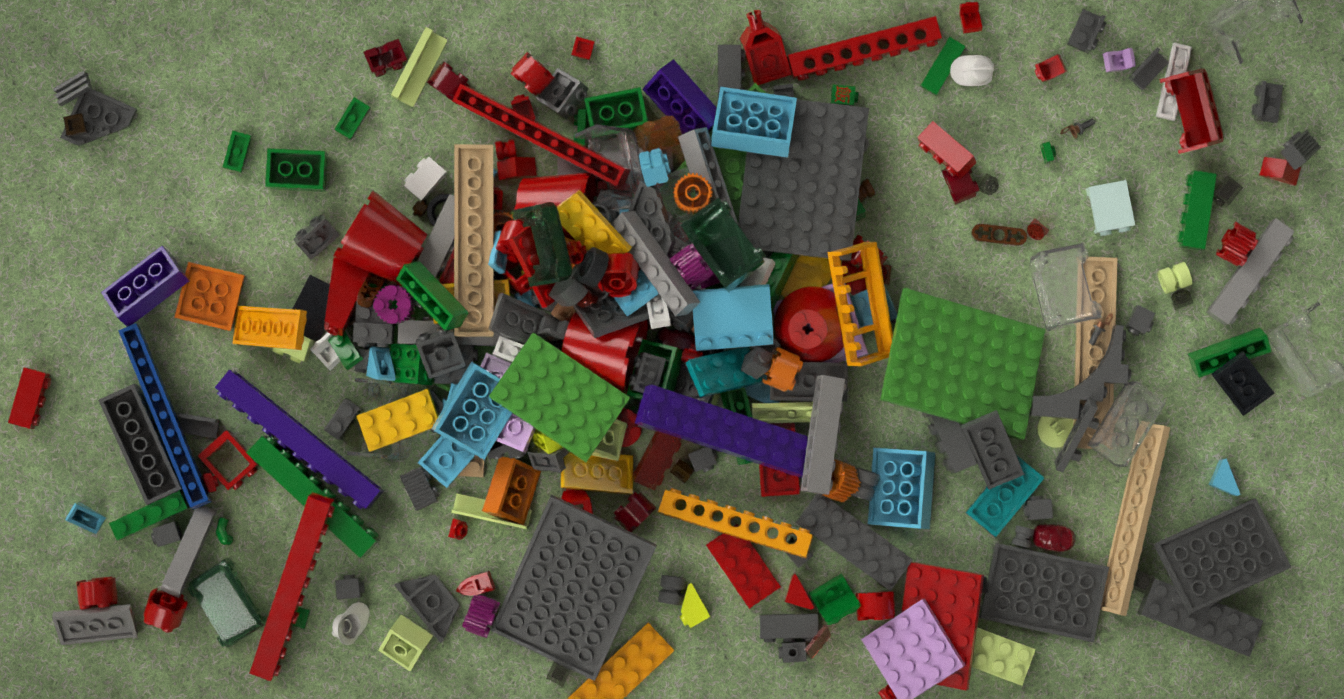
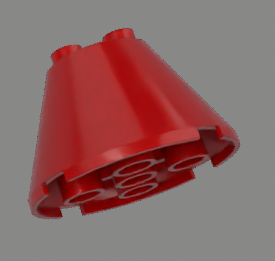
[774,286,844,362]

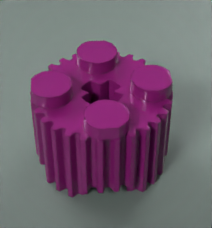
[670,244,714,290]
[373,285,416,324]
[462,594,500,638]

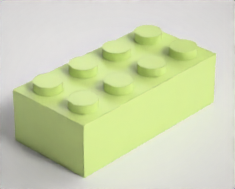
[972,627,1036,686]

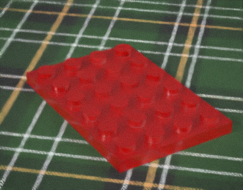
[902,562,984,691]

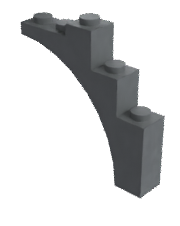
[1030,325,1131,419]

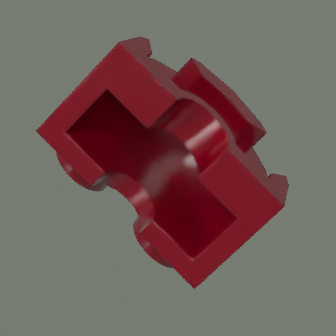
[363,39,407,77]
[426,62,470,104]
[941,168,979,205]
[614,491,656,533]

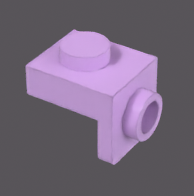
[1103,48,1136,72]

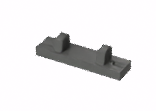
[1054,398,1100,473]

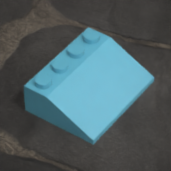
[711,87,797,158]
[693,284,774,351]
[432,361,512,460]
[868,448,935,529]

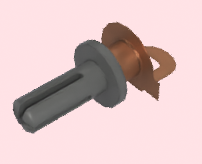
[1060,118,1095,138]
[1089,313,1113,345]

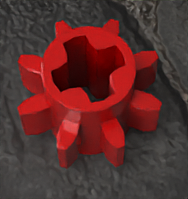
[562,240,587,264]
[681,344,704,368]

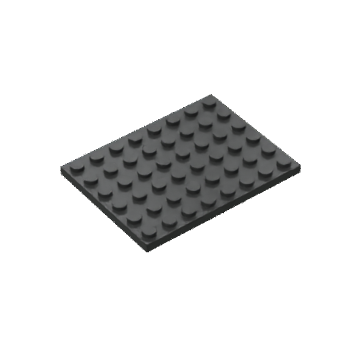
[738,100,869,261]
[491,495,657,681]

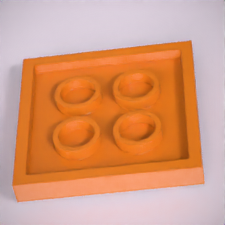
[174,262,245,331]

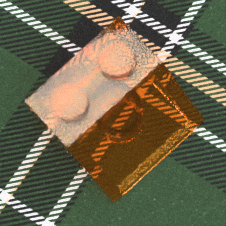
[632,116,681,152]

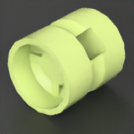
[1158,262,1192,294]

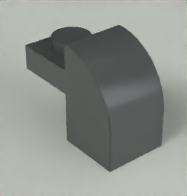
[549,263,588,307]

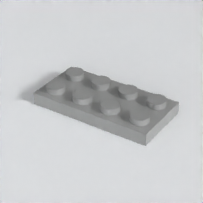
[52,604,138,645]

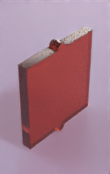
[804,625,831,659]

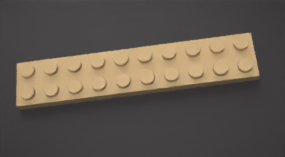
[454,144,494,337]
[1073,256,1117,450]
[1100,422,1170,616]

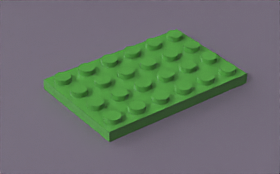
[489,333,630,463]

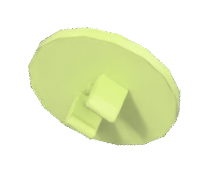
[1037,417,1073,448]

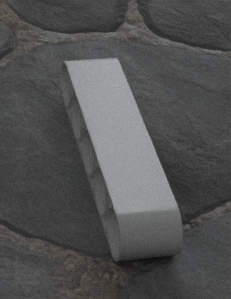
[161,505,217,598]

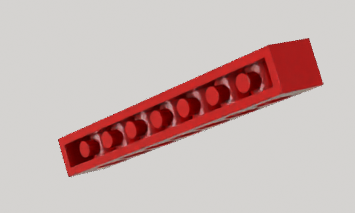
[787,16,942,81]

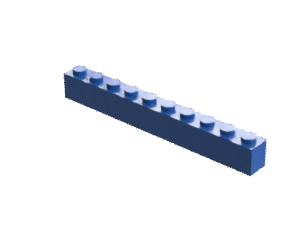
[118,323,212,510]

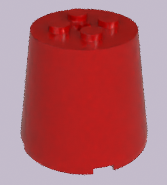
[514,172,597,241]
[333,190,428,284]
[562,312,648,394]

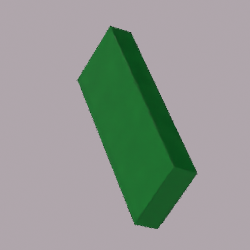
[920,37,966,96]

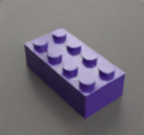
[642,59,717,135]
[101,246,189,327]

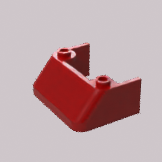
[1159,68,1224,154]

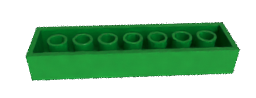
[246,436,380,558]

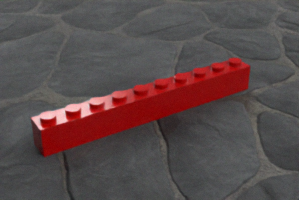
[452,84,631,187]
[249,492,335,681]

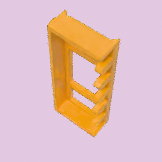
[827,242,893,366]

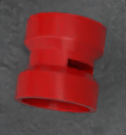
[495,139,517,160]

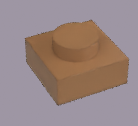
[551,303,576,321]

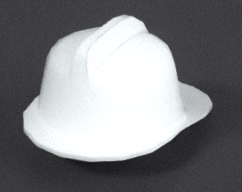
[950,55,994,86]
[332,602,369,645]

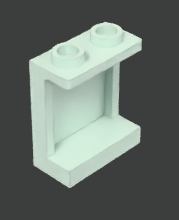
[1086,180,1135,236]

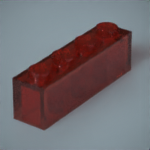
[633,431,681,491]

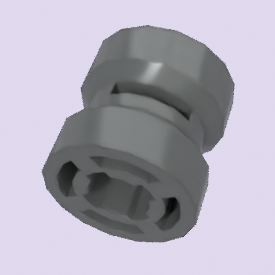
[1012,525,1035,548]

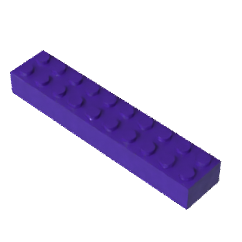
[215,369,384,509]
[635,385,808,478]

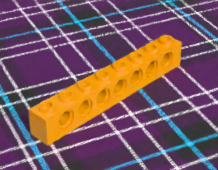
[658,488,813,559]

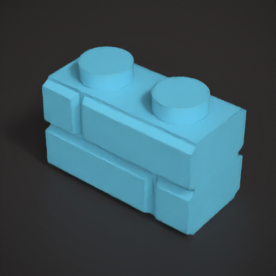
[639,148,671,187]

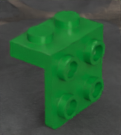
[389,344,433,386]
[809,573,861,625]

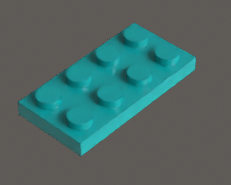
[685,346,763,398]
[965,455,1044,537]

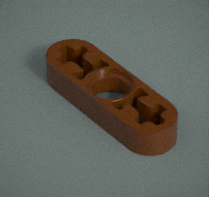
[971,224,1027,246]
[356,273,387,308]

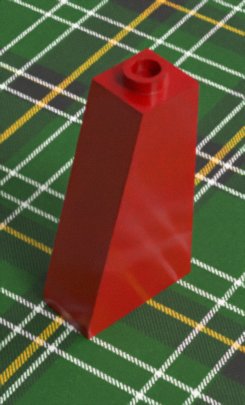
[324,257,370,336]

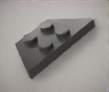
[394,574,460,643]

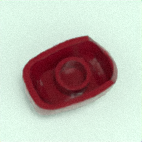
[657,327,696,350]
[1033,524,1076,552]

